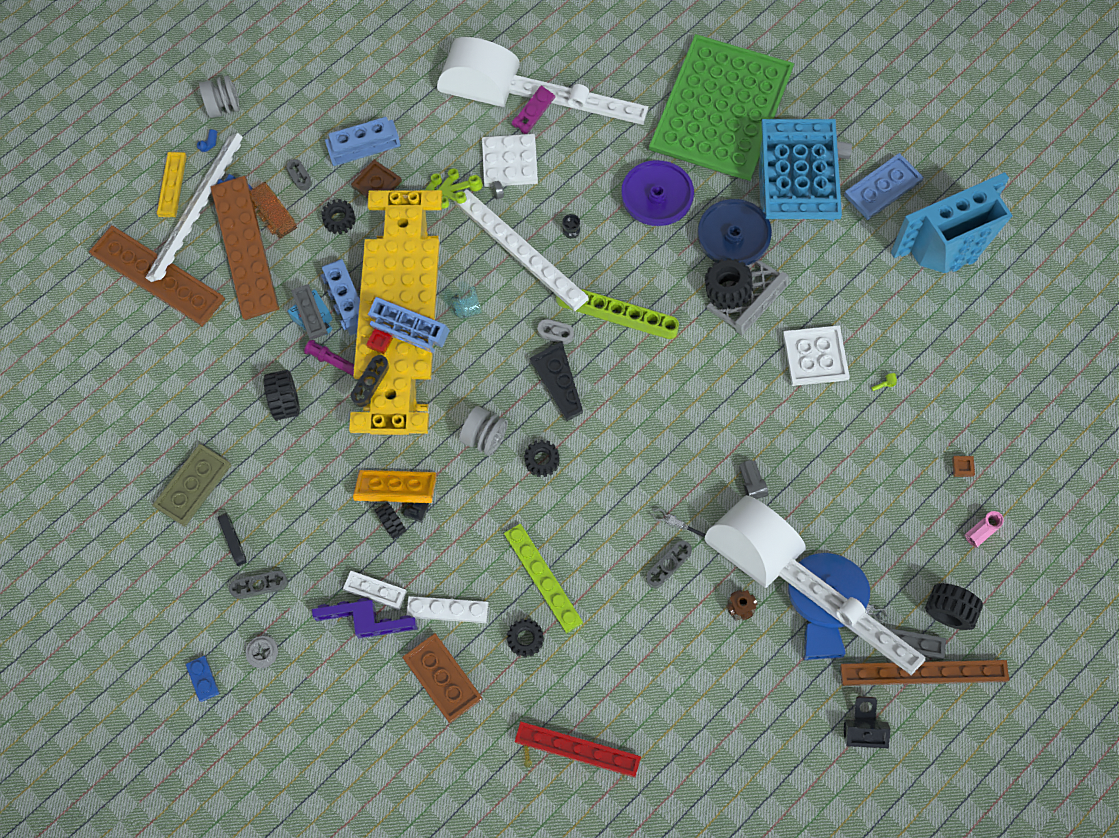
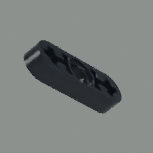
[351,355,389,407]
[217,512,247,567]

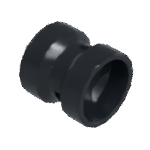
[562,214,581,239]

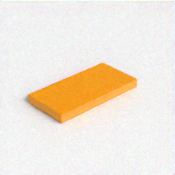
[353,470,437,503]

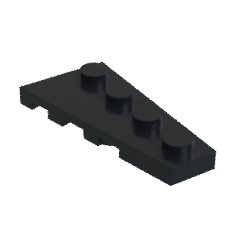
[529,341,583,422]

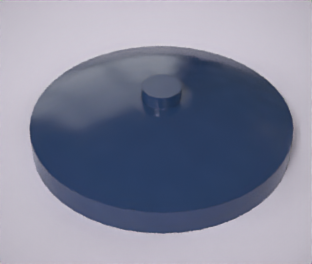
[698,199,772,266]

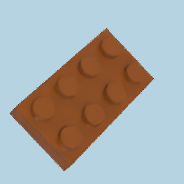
[402,633,483,724]

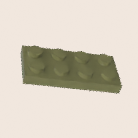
[152,444,232,527]

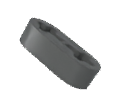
[287,159,312,191]

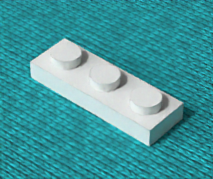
[343,571,407,610]

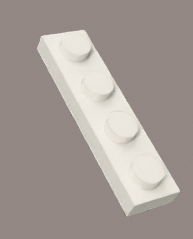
[406,596,489,623]

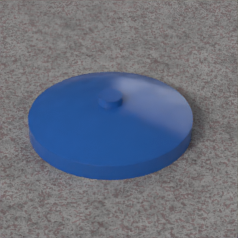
[788,553,870,628]

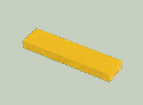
[157,152,187,218]

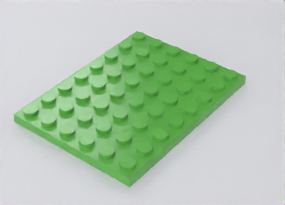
[649,34,794,181]

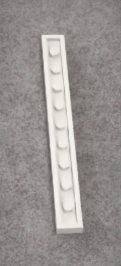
[145,133,243,282]
[454,189,588,311]

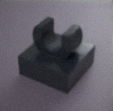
[403,502,430,523]

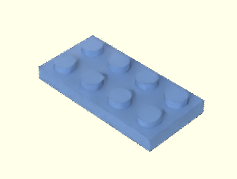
[844,153,924,220]

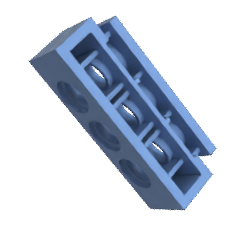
[325,117,401,166]
[321,259,360,336]
[368,297,450,353]

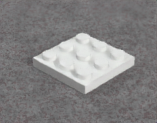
[482,134,538,187]
[783,325,850,386]

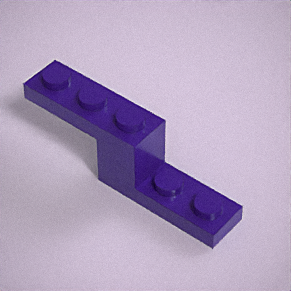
[312,598,418,639]

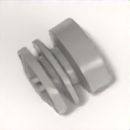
[199,75,240,119]
[459,406,508,456]

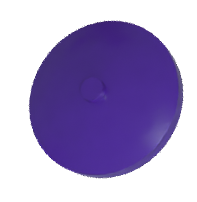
[621,160,694,226]

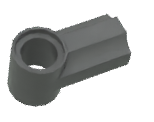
[739,460,768,499]

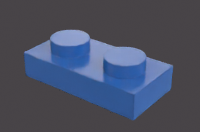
[186,656,220,702]

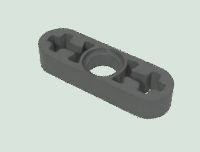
[646,541,692,588]
[229,571,288,599]

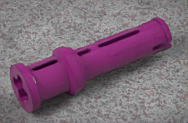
[304,339,354,377]

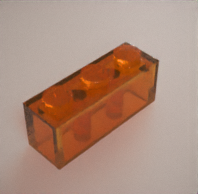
[250,182,297,239]

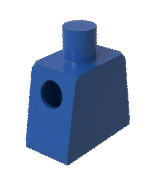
[804,623,846,660]

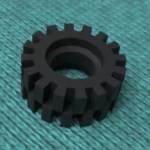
[321,199,356,235]
[524,440,559,477]
[374,501,407,540]
[507,618,544,658]

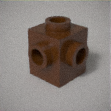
[726,590,758,621]

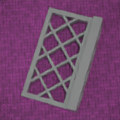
[707,260,789,336]

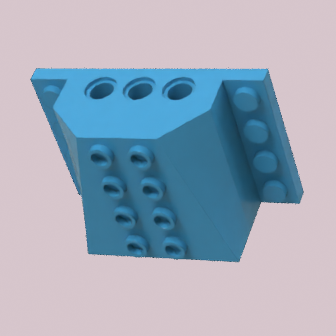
[759,119,842,221]
[891,172,1013,273]

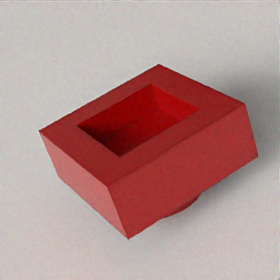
[366,329,393,354]

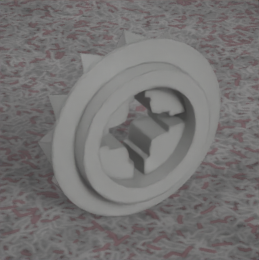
[246,636,279,669]

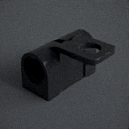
[843,696,891,749]

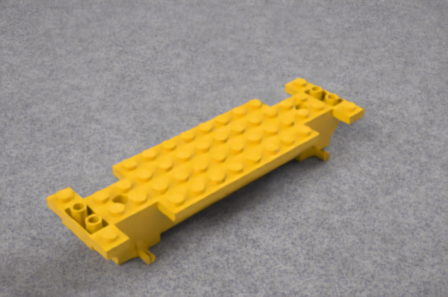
[349,190,443,435]

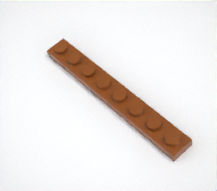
[840,660,1010,686]

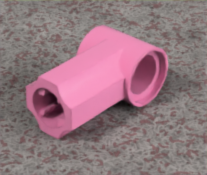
[964,511,1004,548]

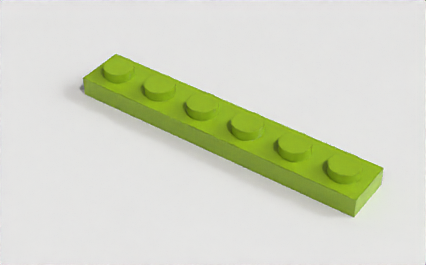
[504,523,583,634]

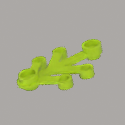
[420,168,483,209]

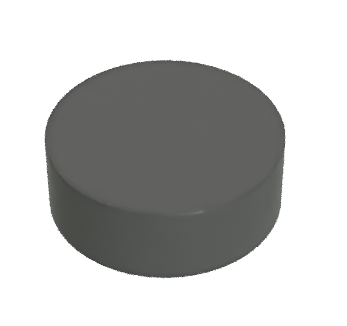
[492,181,504,200]

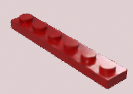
[515,721,641,778]

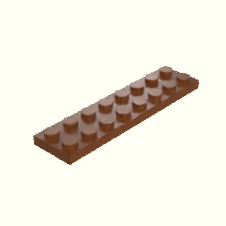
[211,176,280,320]
[89,225,225,327]

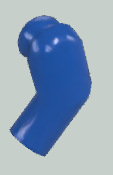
[197,129,218,152]

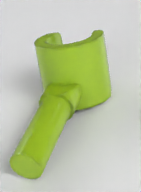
[871,373,897,391]

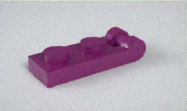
[511,85,556,134]

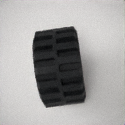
[705,258,753,310]
[263,369,300,421]
[925,583,984,630]

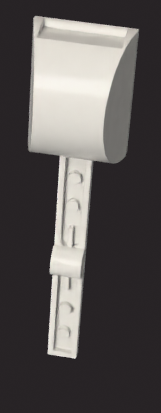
[437,37,648,125]
[705,495,925,675]

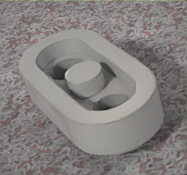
[538,319,574,344]

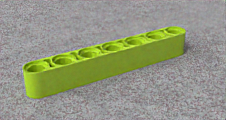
[555,288,679,339]

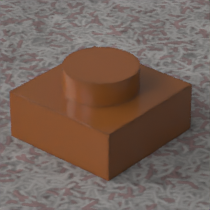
[952,456,975,477]

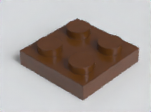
[351,159,402,198]

